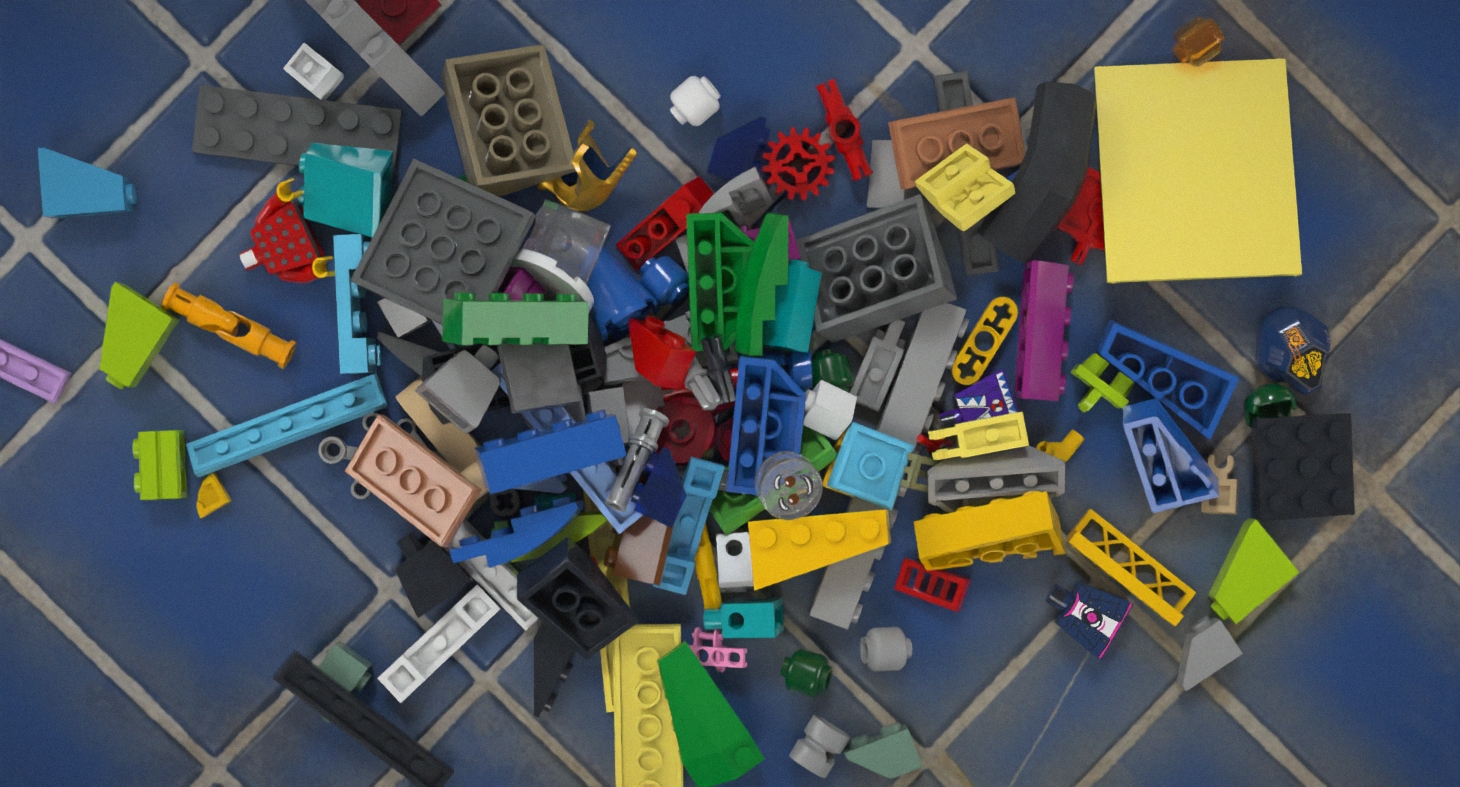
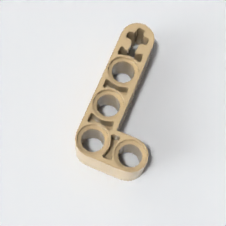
[396,376,488,500]

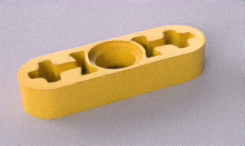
[950,297,1018,385]

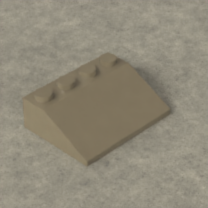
[440,44,576,196]

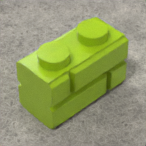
[132,430,187,500]

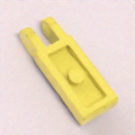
[928,411,1029,460]

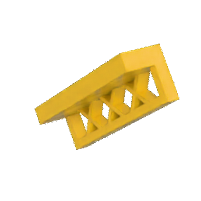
[1064,508,1196,627]

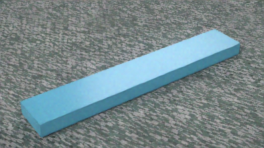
[186,373,388,478]

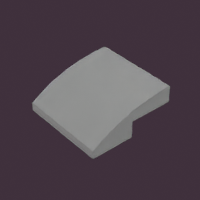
[699,167,774,227]

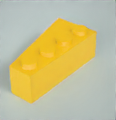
[914,491,1066,571]
[748,509,891,591]

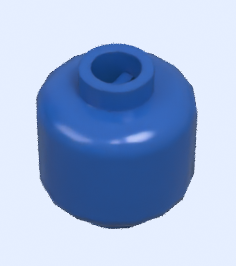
[640,256,689,306]

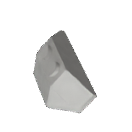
[927,445,1065,513]

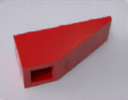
[615,176,714,271]

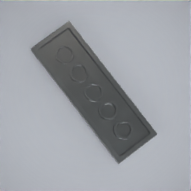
[192,85,403,178]

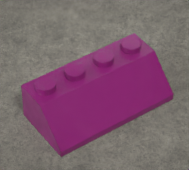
[1014,260,1073,401]

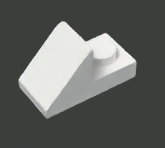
[283,43,344,100]

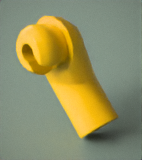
[1036,429,1085,463]

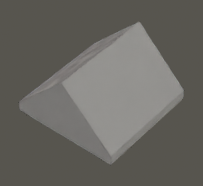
[867,140,935,214]

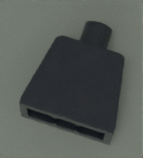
[395,531,474,618]

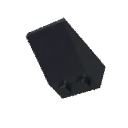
[517,537,638,660]

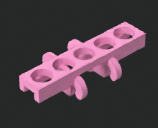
[689,627,747,673]

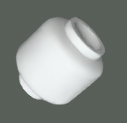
[670,76,721,126]

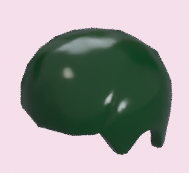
[1243,384,1296,428]

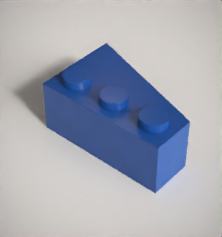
[1123,398,1219,513]

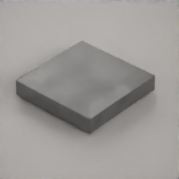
[497,342,581,414]

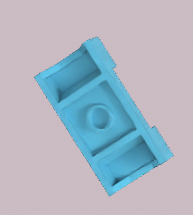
[333,234,383,374]

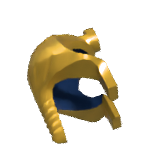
[537,120,637,211]

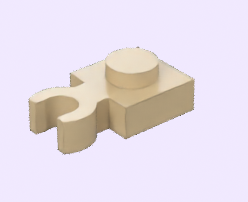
[1201,455,1239,515]

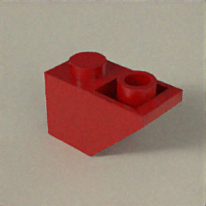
[628,316,696,389]

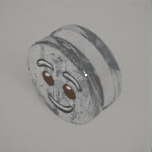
[754,451,823,520]

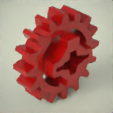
[762,127,835,201]

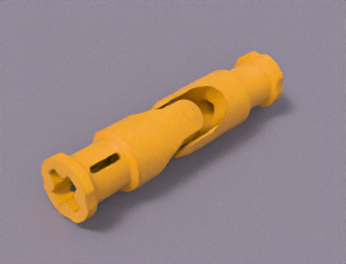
[161,282,297,369]

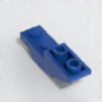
[450,496,585,568]

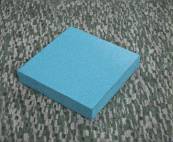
[827,422,915,510]

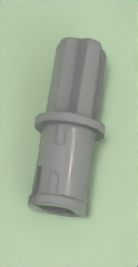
[684,356,721,411]

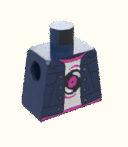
[1045,582,1133,660]

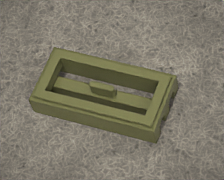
[899,452,940,493]

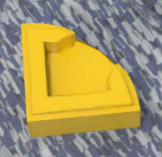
[196,472,232,519]

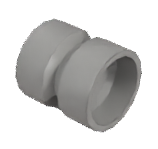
[789,714,851,778]

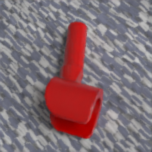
[917,435,952,460]

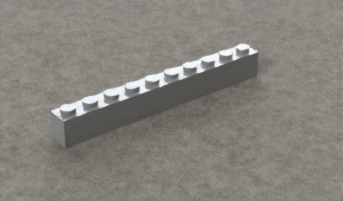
[808,303,969,630]

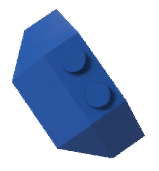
[726,356,806,495]

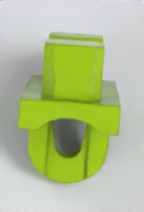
[1070,353,1134,412]

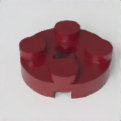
[655,396,717,466]

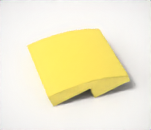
[915,143,1016,232]

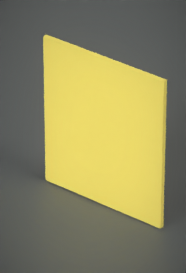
[1094,58,1302,284]

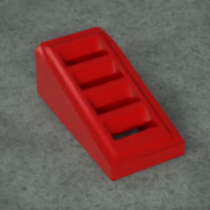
[894,557,971,612]

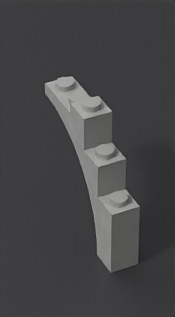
[305,0,445,117]

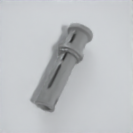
[605,408,669,512]

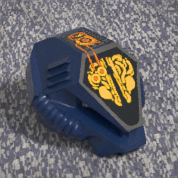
[1255,306,1331,395]

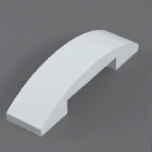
[377,584,501,703]

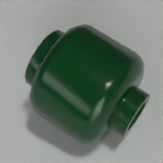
[811,349,855,393]
[780,649,833,698]

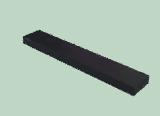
[273,649,454,787]

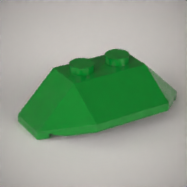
[686,212,754,351]

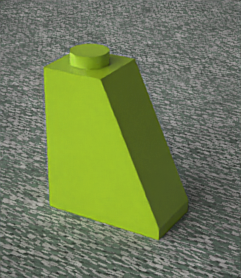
[99,282,180,390]
[1208,518,1299,624]

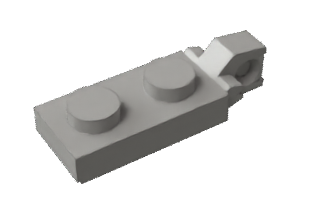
[850,319,906,412]

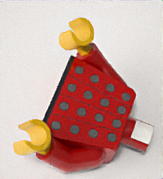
[239,178,335,284]

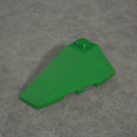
[657,641,765,787]

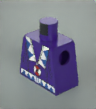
[939,369,1019,428]

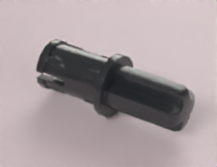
[700,334,736,404]

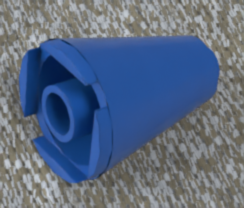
[576,244,661,342]

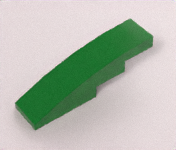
[735,213,788,356]

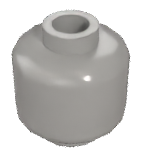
[860,627,912,672]

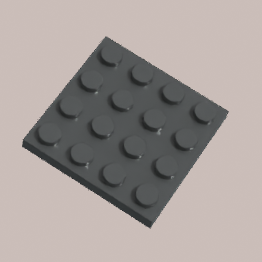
[350,159,536,325]

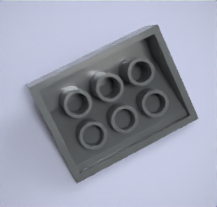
[796,194,957,343]

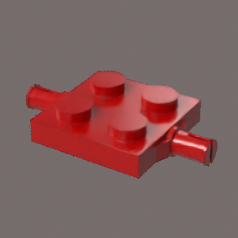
[1056,167,1105,266]

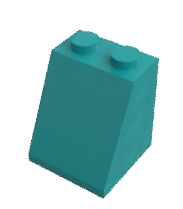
[298,143,393,238]

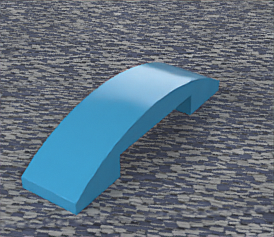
[653,457,725,595]

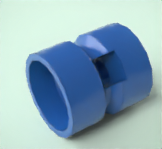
[763,349,812,392]

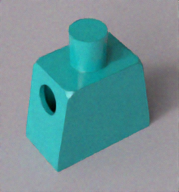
[703,597,785,638]

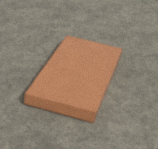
[888,97,1026,190]
[345,414,482,547]

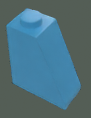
[38,148,137,219]

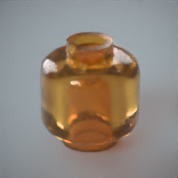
[1172,16,1225,67]

